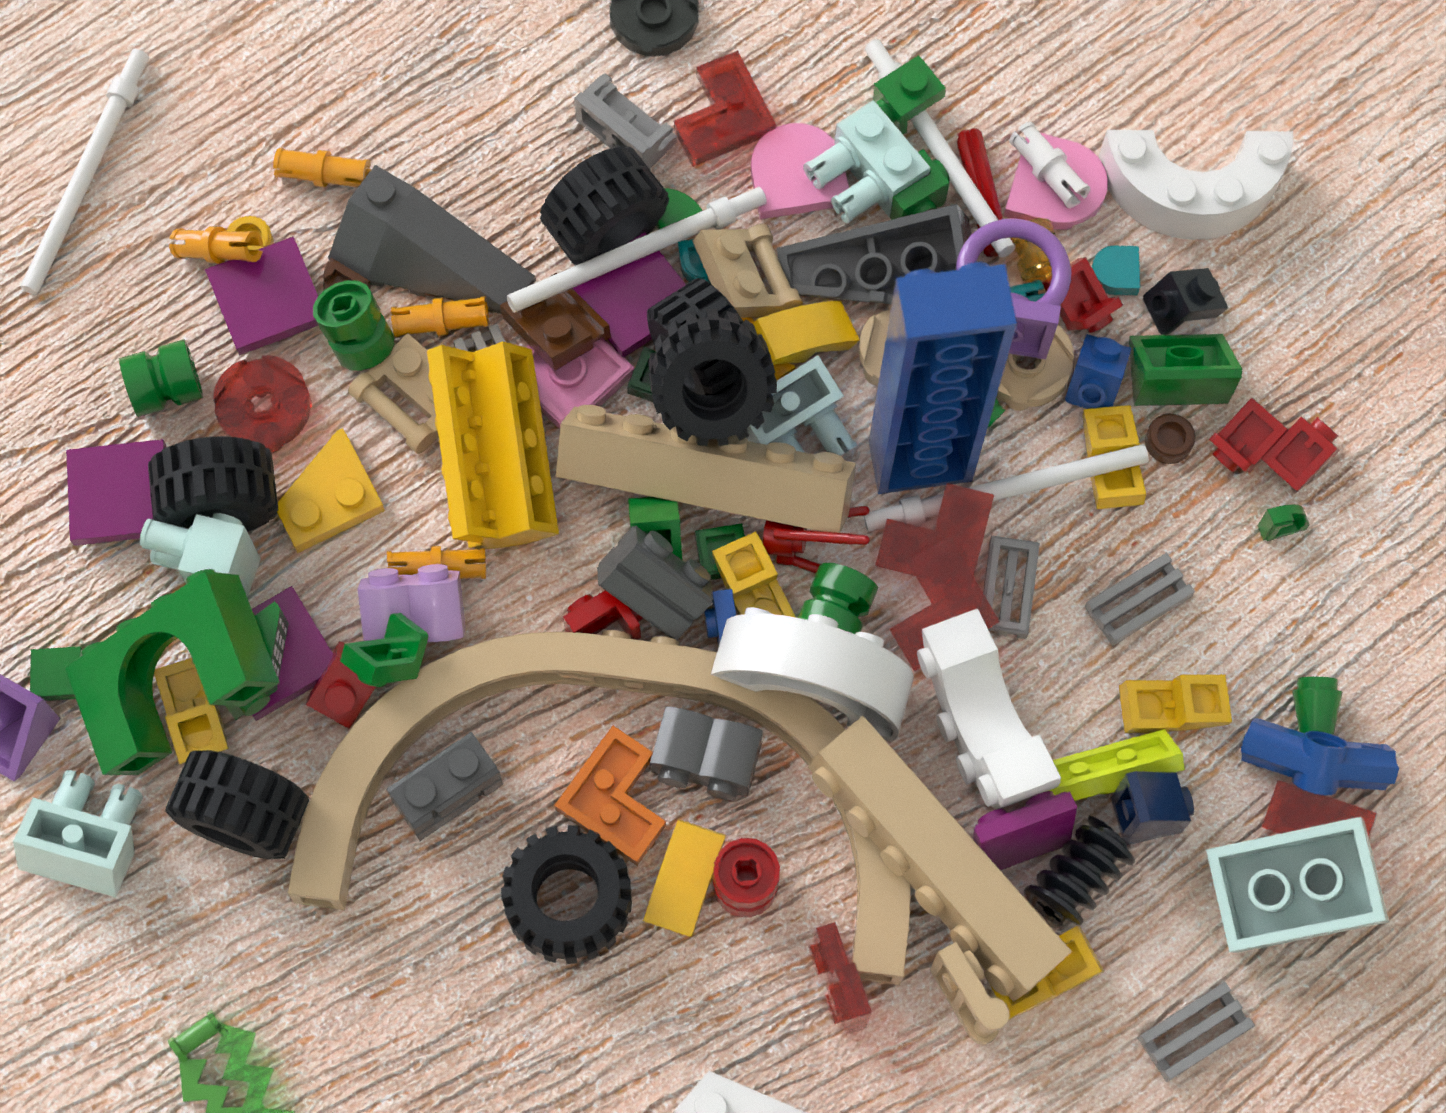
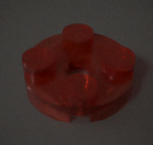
[213,356,312,453]

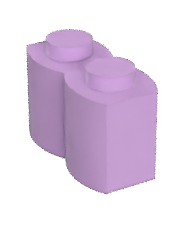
[358,564,466,642]

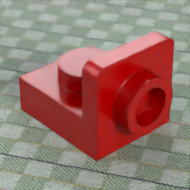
[1262,416,1340,492]

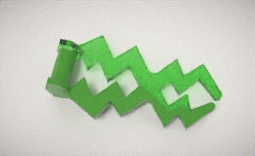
[168,1009,296,1113]

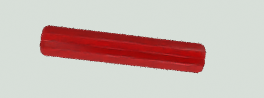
[956,128,1003,258]

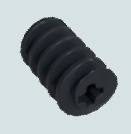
[1024,816,1135,926]

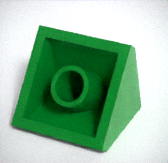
[1129,334,1242,406]

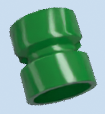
[313,280,394,371]
[119,339,204,417]
[798,563,878,634]

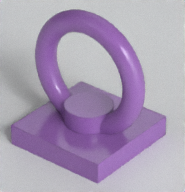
[956,218,1071,359]

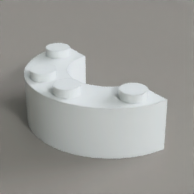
[1099,130,1293,240]
[711,607,914,742]
[917,609,1061,809]

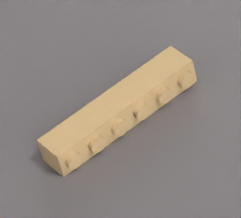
[556,405,856,533]
[808,716,1072,1002]

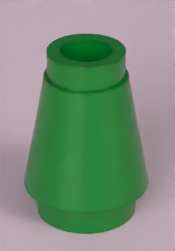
[1292,677,1343,735]

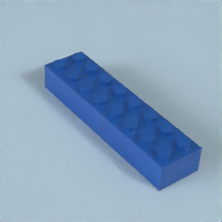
[869,262,1017,494]

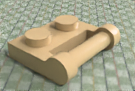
[693,223,803,318]
[348,333,439,454]
[930,942,1009,1045]

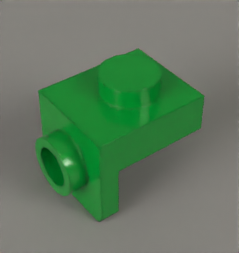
[873,55,946,135]
[890,149,950,220]
[340,613,428,687]

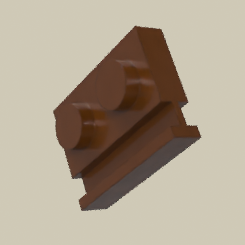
[500,273,611,371]

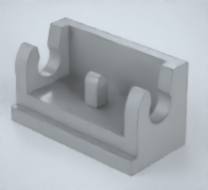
[574,73,677,169]

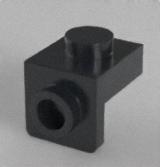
[1143,268,1229,335]

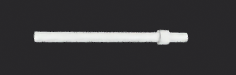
[865,39,1015,257]
[20,49,149,295]
[506,187,767,313]
[864,444,1149,532]

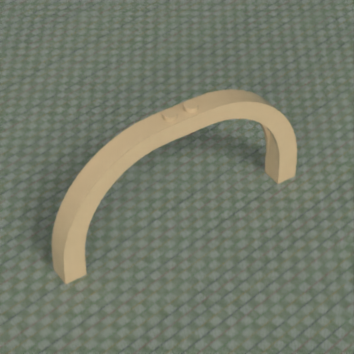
[287,630,911,986]

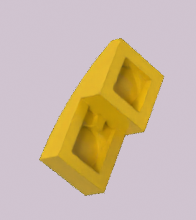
[752,300,860,364]
[1082,405,1146,509]
[712,531,796,618]
[154,658,229,765]
[1119,675,1232,733]
[643,819,726,937]
[984,926,1105,1020]

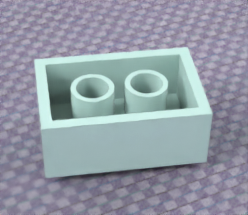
[1206,817,1389,953]

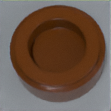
[1145,414,1195,464]

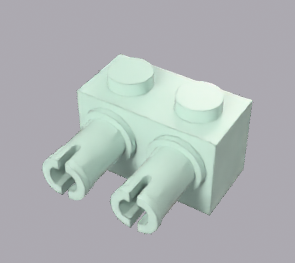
[803,100,930,223]
[746,355,857,456]
[140,513,261,598]
[13,770,143,897]

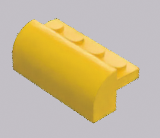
[427,341,559,549]

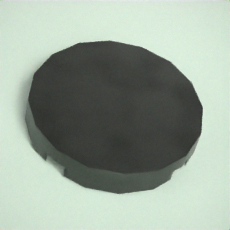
[610,0,698,56]

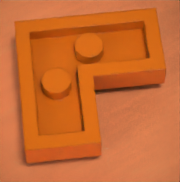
[554,725,666,866]

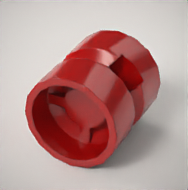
[713,838,780,918]

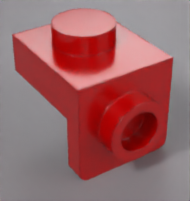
[1042,257,1123,333]
[1209,397,1289,473]
[563,590,643,640]
[306,641,376,729]

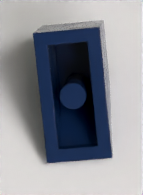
[1111,771,1194,845]

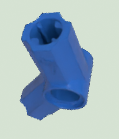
[1240,718,1399,795]

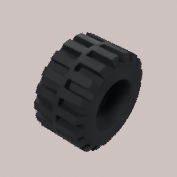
[540,146,669,266]
[647,278,744,396]
[649,309,777,447]
[148,436,278,532]
[165,750,309,859]
[501,825,632,964]

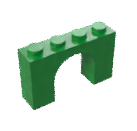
[65,569,280,775]

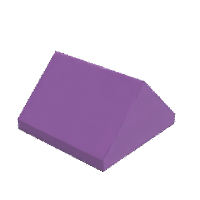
[0,674,61,781]

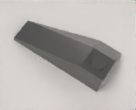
[328,165,536,314]
[777,204,972,304]

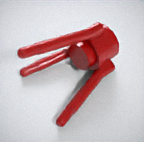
[763,506,870,574]

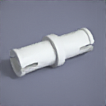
[1009,122,1091,208]

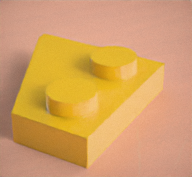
[277,428,385,553]

